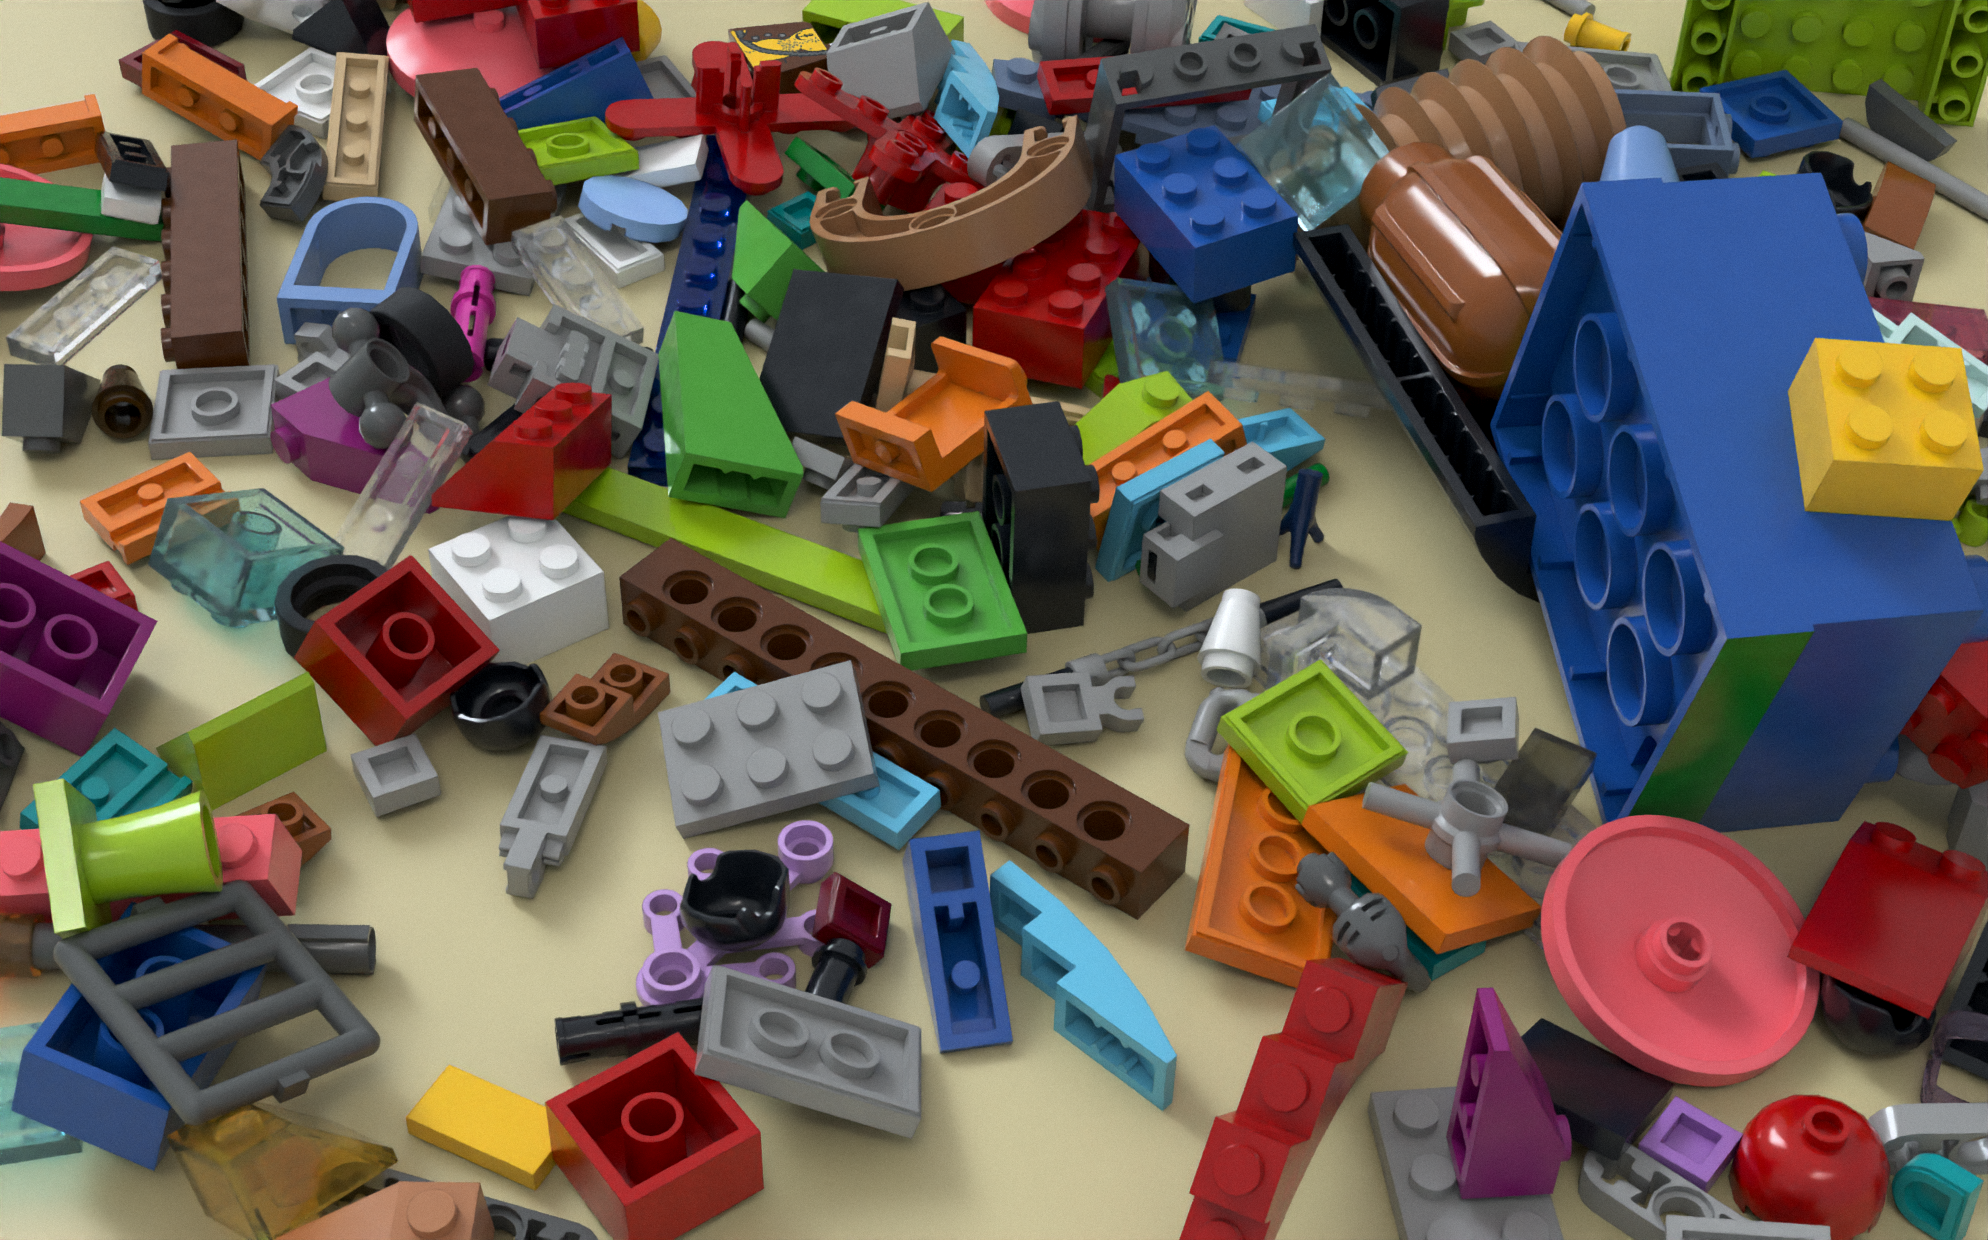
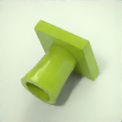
[33,778,223,939]

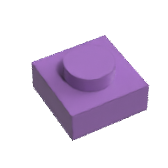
[1638,1096,1743,1193]

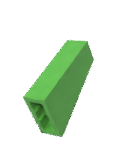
[658,311,804,518]

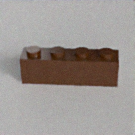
[414,68,557,245]

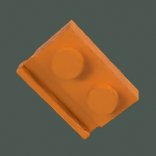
[80,452,238,565]

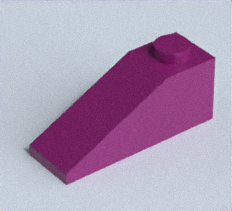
[270,377,440,514]
[1446,987,1572,1199]

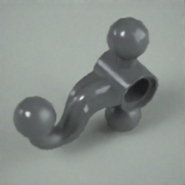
[329,308,485,451]

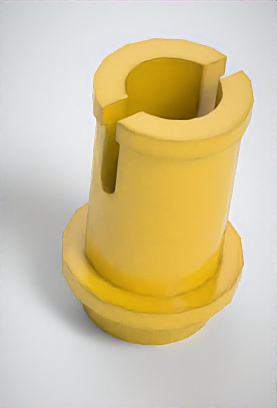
[1564,12,1631,51]

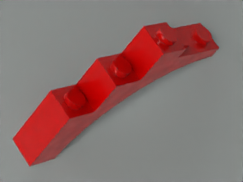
[1179,957,1408,1240]

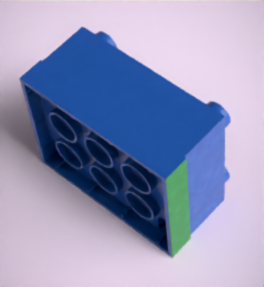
[1490,173,1988,833]

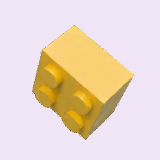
[1788,338,1984,521]

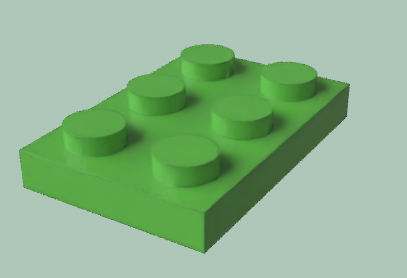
[858,511,1027,671]

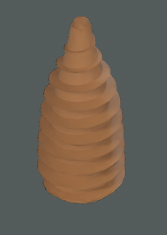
[1264,36,1627,273]

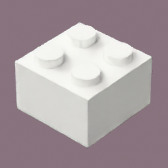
[428,515,609,665]

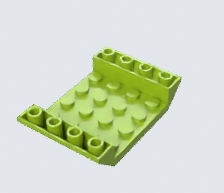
[1669,0,1988,127]

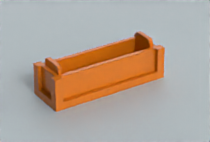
[142,33,298,161]
[0,94,105,175]
[1089,391,1247,552]

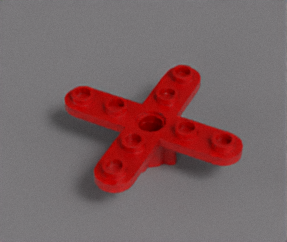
[794,67,985,213]

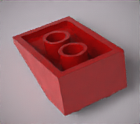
[1787,821,1988,1019]

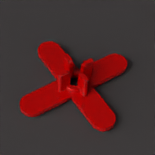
[605,41,859,196]

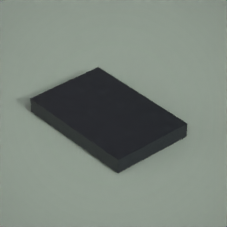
[759,269,904,446]

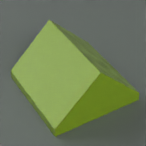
[156,671,327,811]

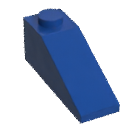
[499,37,654,130]
[902,830,1013,1053]

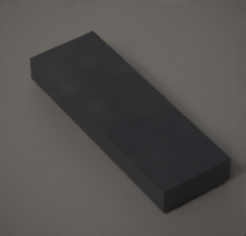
[94,131,169,191]

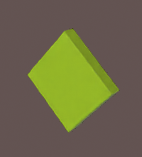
[518,116,639,185]
[1216,659,1408,824]

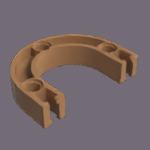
[809,115,1094,291]

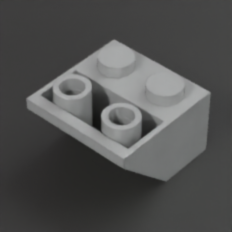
[826,2,956,133]

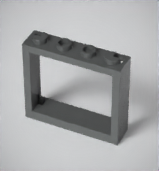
[1084,24,1332,213]

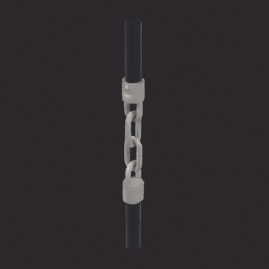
[979,578,1345,718]

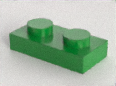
[784,136,887,212]

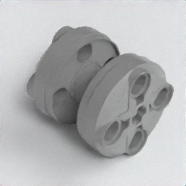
[1028,0,1197,63]

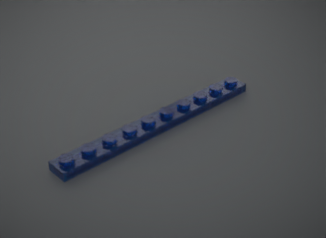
[627,135,751,487]

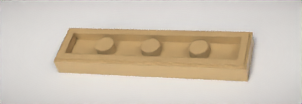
[323,52,389,201]

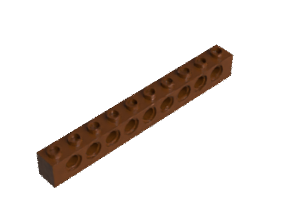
[619,538,1190,920]

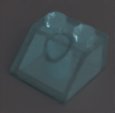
[1235,72,1389,231]
[148,488,345,628]

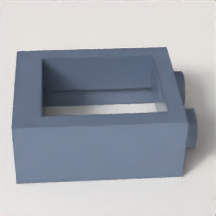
[1614,89,1740,176]

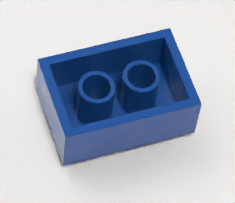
[1114,125,1298,304]
[11,901,268,1171]

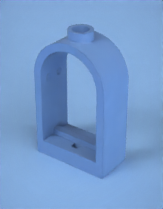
[277,197,424,344]

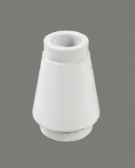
[1197,588,1261,689]

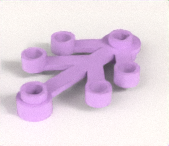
[636,820,834,1006]

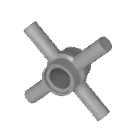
[1362,759,1571,897]

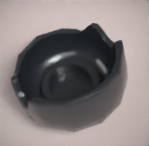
[1796,151,1873,221]
[450,661,552,751]
[679,850,790,952]
[1820,974,1937,1055]

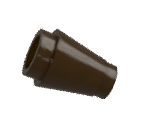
[92,364,153,439]

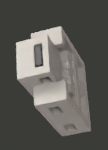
[487,304,659,459]
[1139,441,1287,611]

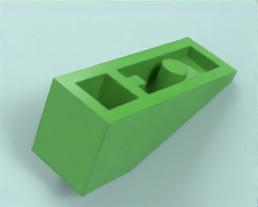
[732,200,825,323]

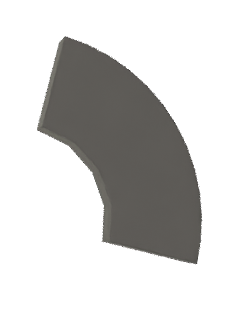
[259,125,328,222]

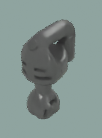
[1295,852,1431,993]

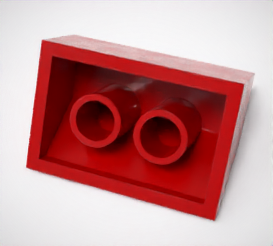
[432,382,612,520]

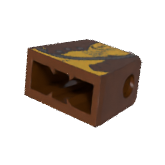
[728,21,832,94]

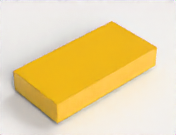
[406,1064,556,1191]

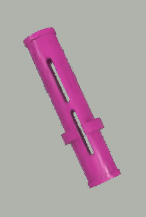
[450,265,496,382]

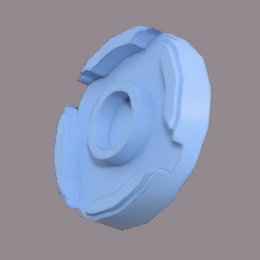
[578,175,688,243]

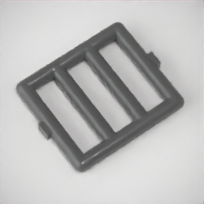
[53,880,381,1126]

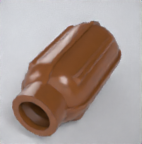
[1358,142,1562,405]

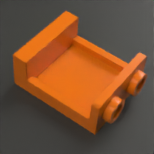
[835,336,1032,492]

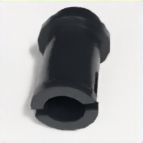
[804,938,867,1004]

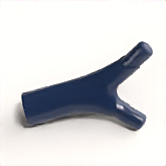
[1279,469,1324,569]

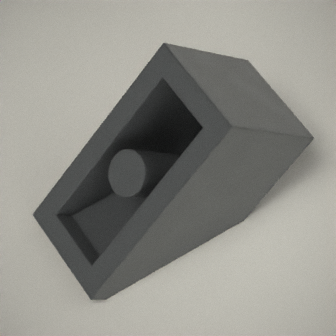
[2,364,101,454]

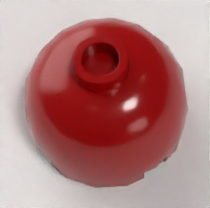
[1728,1095,1891,1240]

